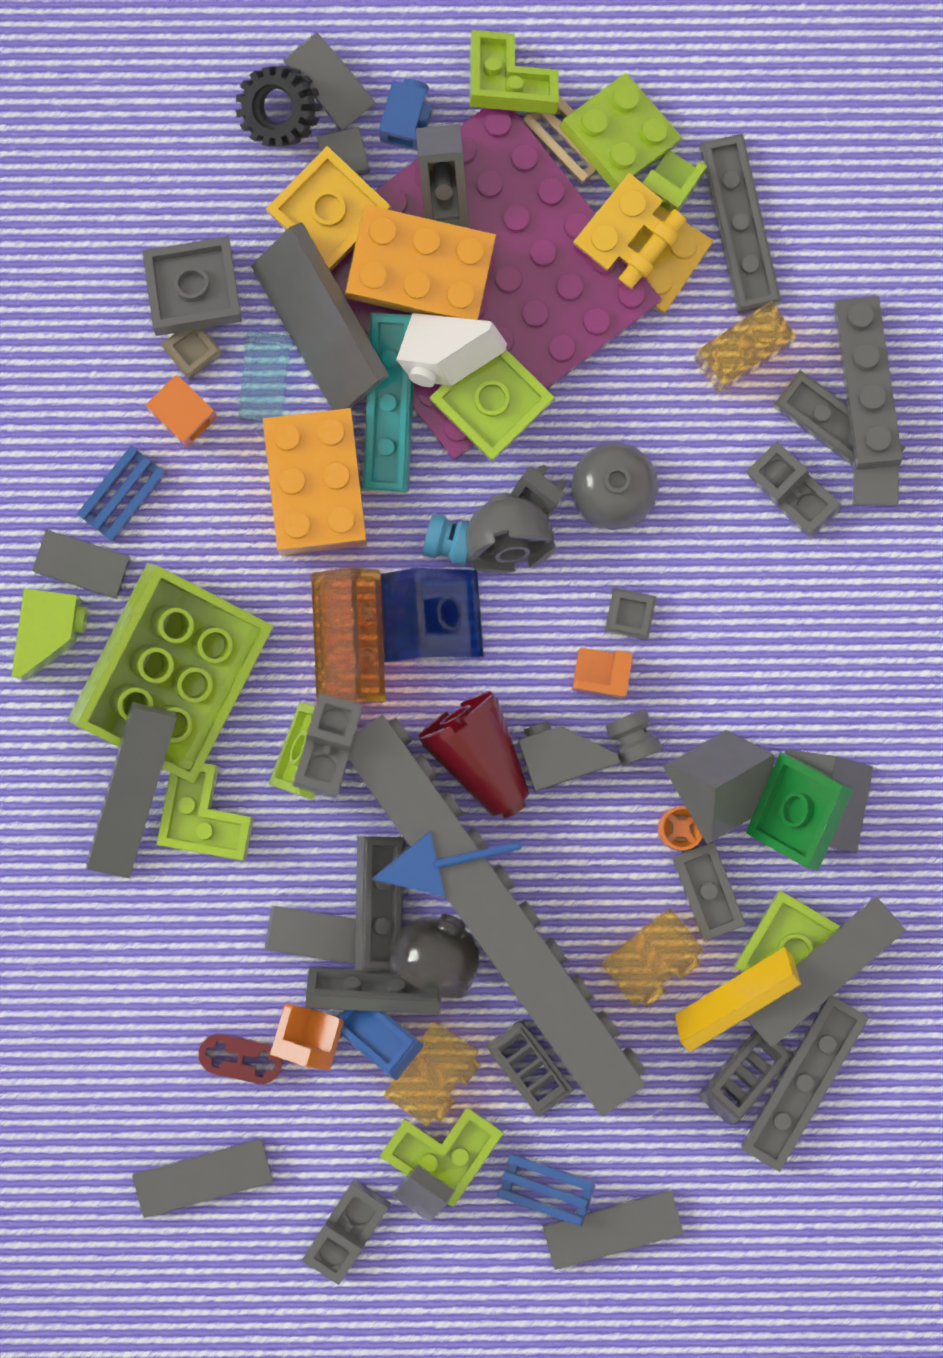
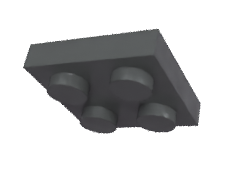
[142,236,242,336]

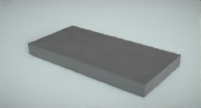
[251,222,389,410]

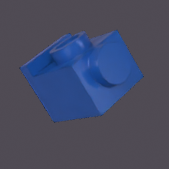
[379,79,433,151]

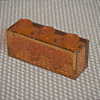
[311,567,386,705]

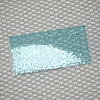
[238,331,291,422]

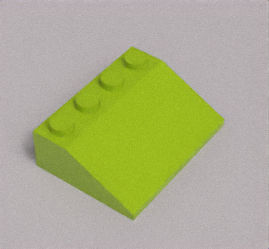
[67,563,273,784]

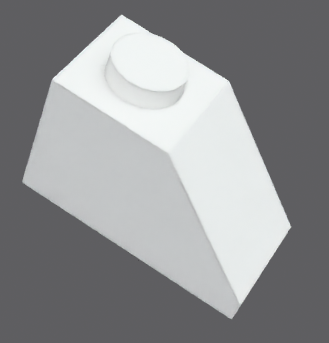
[396,313,507,387]

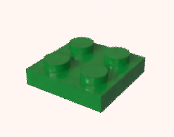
[746,752,854,871]

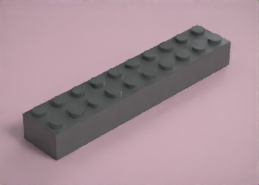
[349,714,647,1117]

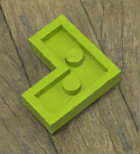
[469,30,559,114]
[156,758,254,861]
[379,1107,504,1207]

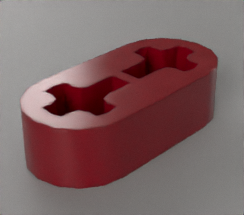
[198,1033,283,1084]

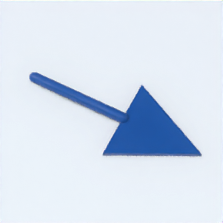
[372,831,522,897]

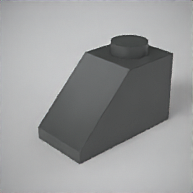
[416,124,469,228]
[518,721,620,792]

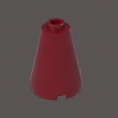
[418,691,529,819]

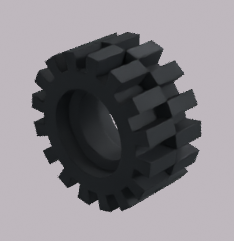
[235,66,321,147]

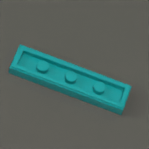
[363,313,414,492]

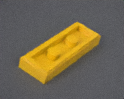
[675,947,801,1052]

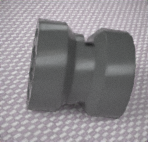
[605,709,663,767]

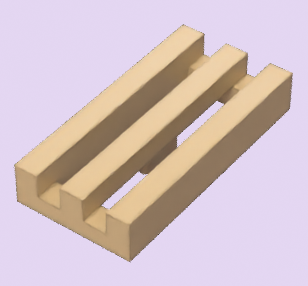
[522,96,597,185]

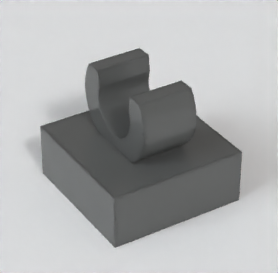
[510,465,566,518]

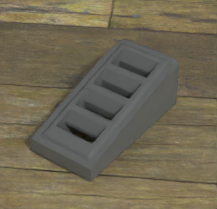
[486,1019,574,1117]
[698,1030,793,1124]

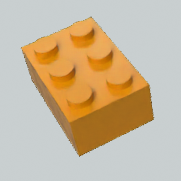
[344,204,496,320]
[263,408,368,556]

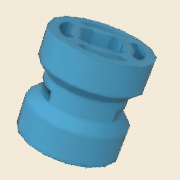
[422,513,468,566]

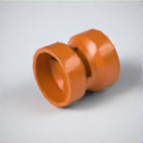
[657,806,703,851]

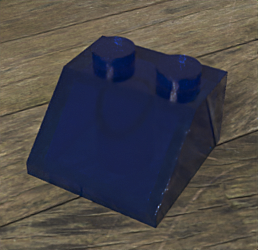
[378,568,484,663]

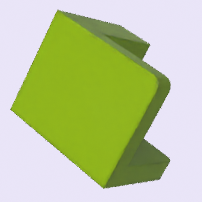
[643,151,707,212]

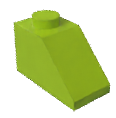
[11,588,88,680]

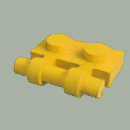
[573,173,687,289]

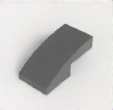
[283,32,375,130]
[746,441,841,539]
[293,693,363,799]
[265,905,356,964]
[392,1164,455,1222]
[302,1179,391,1285]

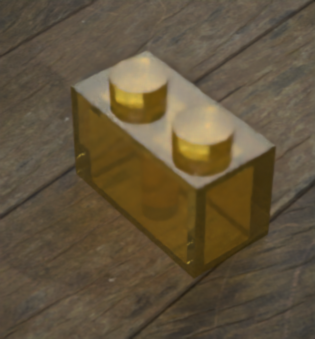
[694,301,796,394]
[599,908,704,1007]
[383,1020,481,1127]

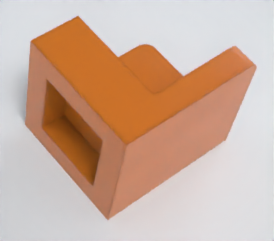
[146,376,218,448]
[572,648,633,700]
[270,1003,344,1071]

